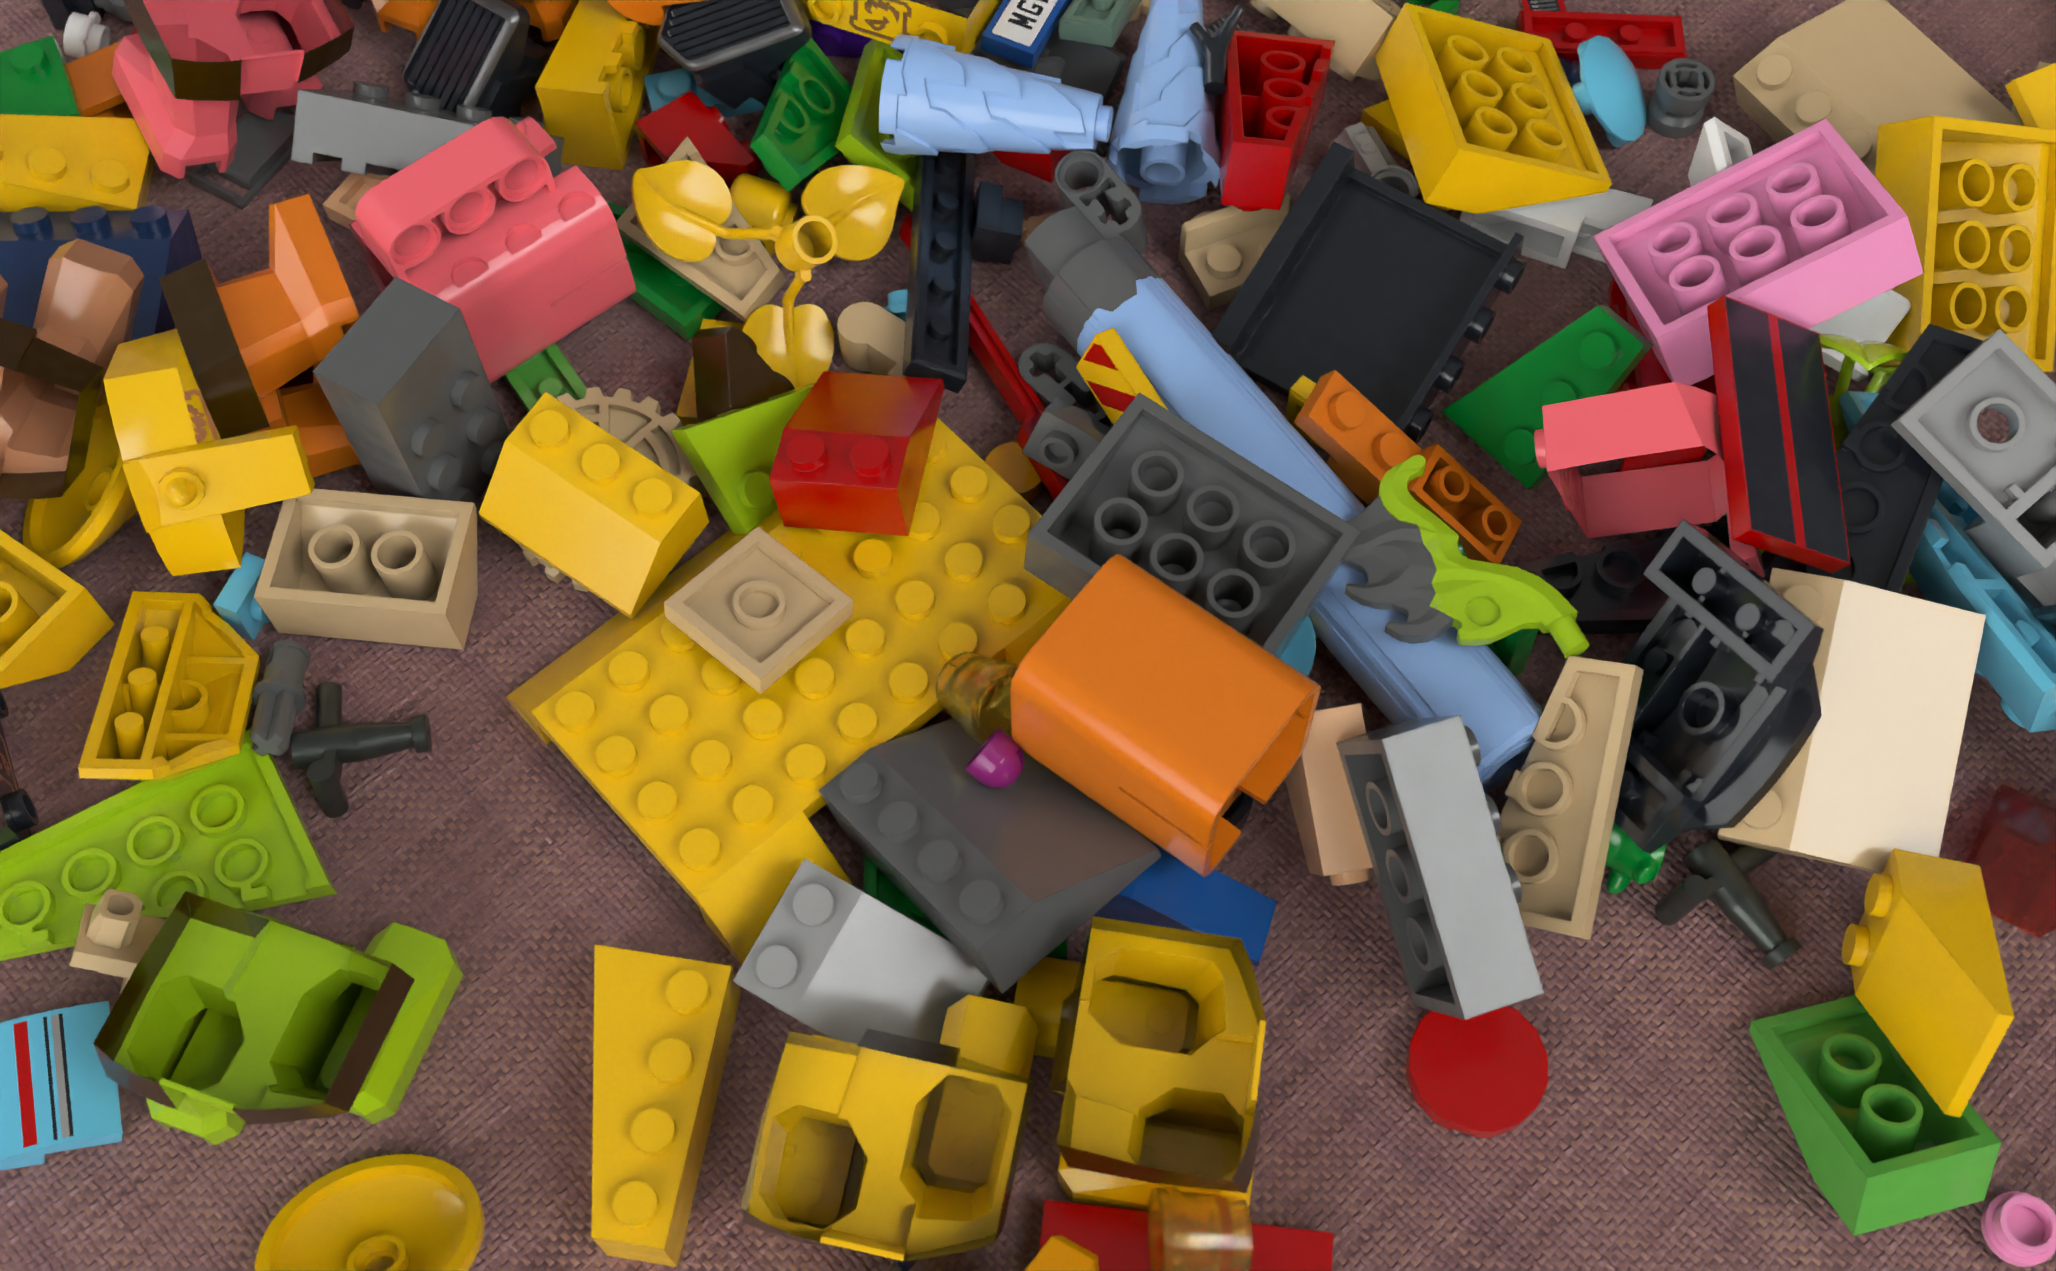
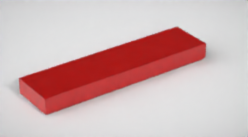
[1039,1200,1334,1271]

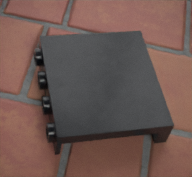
[1212,142,1527,444]

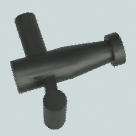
[290,682,432,818]
[1655,837,1803,971]

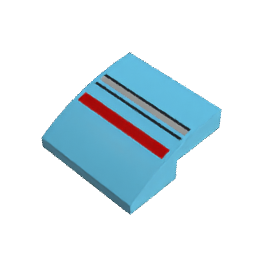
[0,1001,122,1171]

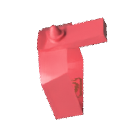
[1534,382,1765,577]

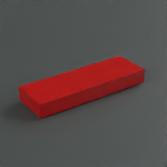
[1515,10,1687,70]

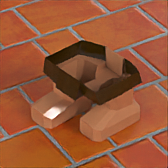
[0,238,145,499]

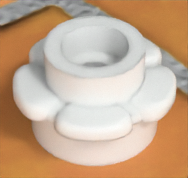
[63,11,110,58]

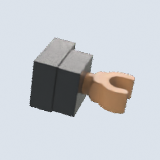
[972,181,1054,265]

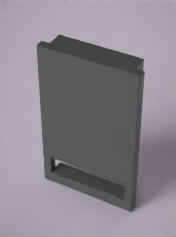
[189,109,295,210]

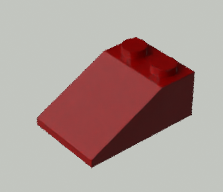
[769,371,945,536]

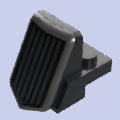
[402,0,550,119]
[657,0,812,110]

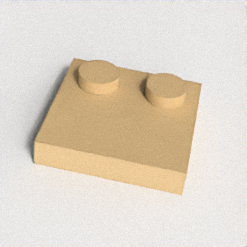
[664,526,853,694]

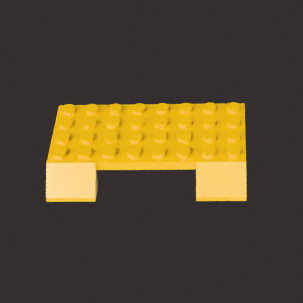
[506,417,1072,965]

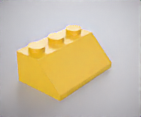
[479,392,709,620]
[0,530,115,689]

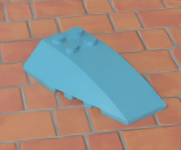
[1838,391,2056,733]

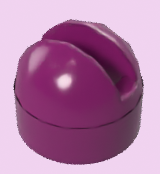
[964,727,1024,788]

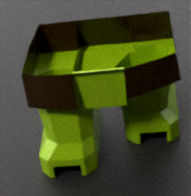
[93,891,463,1145]

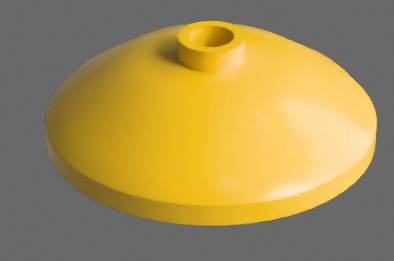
[23,394,137,569]
[255,1154,485,1271]

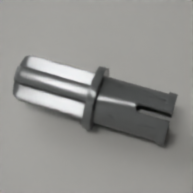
[249,640,310,756]

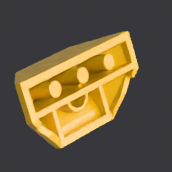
[78,591,260,781]

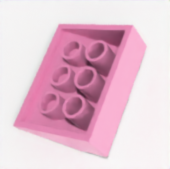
[1593,119,1923,386]

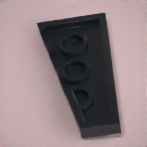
[1512,515,1730,635]

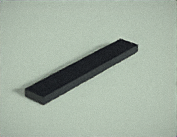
[902,151,976,393]

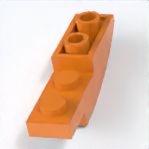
[1294,370,1523,564]

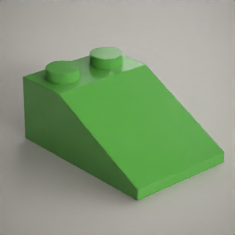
[1749,995,2001,1236]

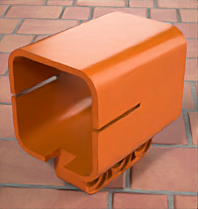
[1010,554,1321,878]

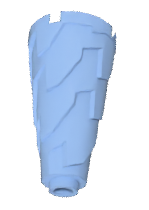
[1106,0,1221,205]
[879,34,1113,156]

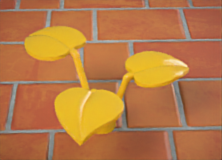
[631,160,905,389]

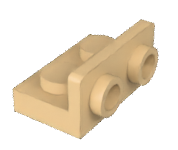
[1178,192,1291,310]

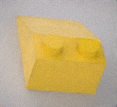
[1842,848,2014,1118]

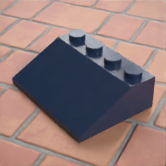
[0,205,203,341]

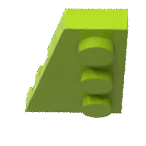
[835,39,916,211]
[670,382,816,534]

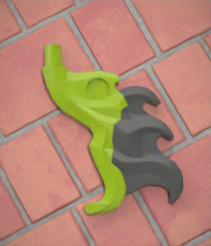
[1341,455,1590,659]

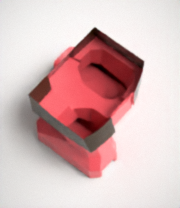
[112,0,355,179]

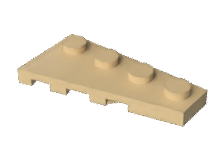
[1497,656,1644,940]

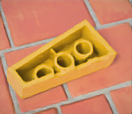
[535,0,661,171]
[0,114,155,212]
[591,944,742,1267]

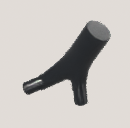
[1189,5,1246,95]

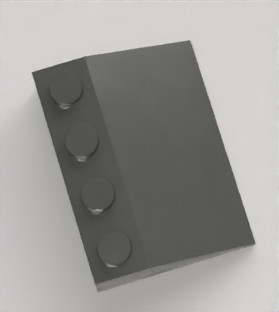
[1024,392,1361,658]
[818,704,1161,994]

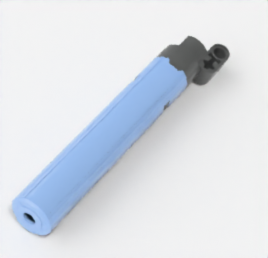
[1024,150,1544,794]

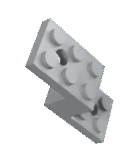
[1891,329,2056,630]

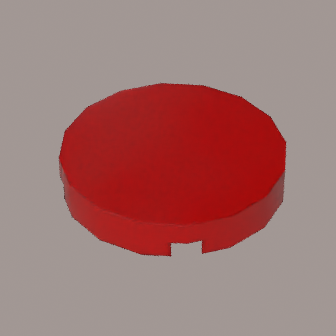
[1406,1006,1548,1138]

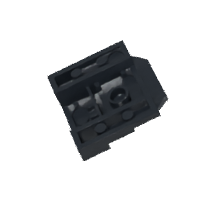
[1614,519,1824,854]

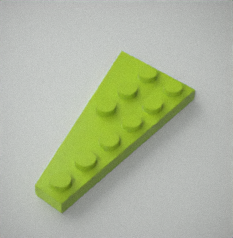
[0,728,337,961]

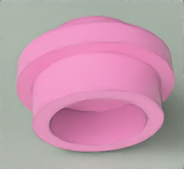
[1981,1191,2056,1267]

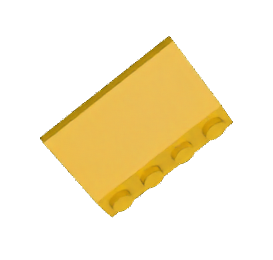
[1375,2,1613,214]
[1875,115,2056,372]

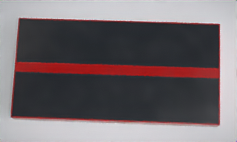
[1707,295,1851,573]

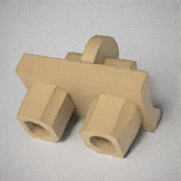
[69,889,175,994]

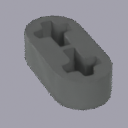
[1018,343,1111,427]

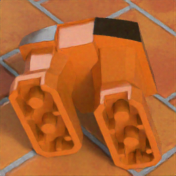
[159,193,362,506]

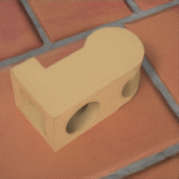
[837,302,907,377]

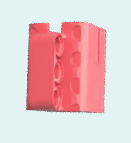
[349,116,636,384]

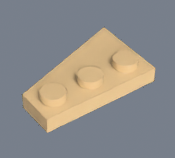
[616,136,787,322]

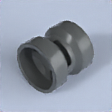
[1646,58,1716,139]

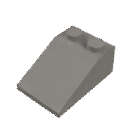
[733,858,990,1044]

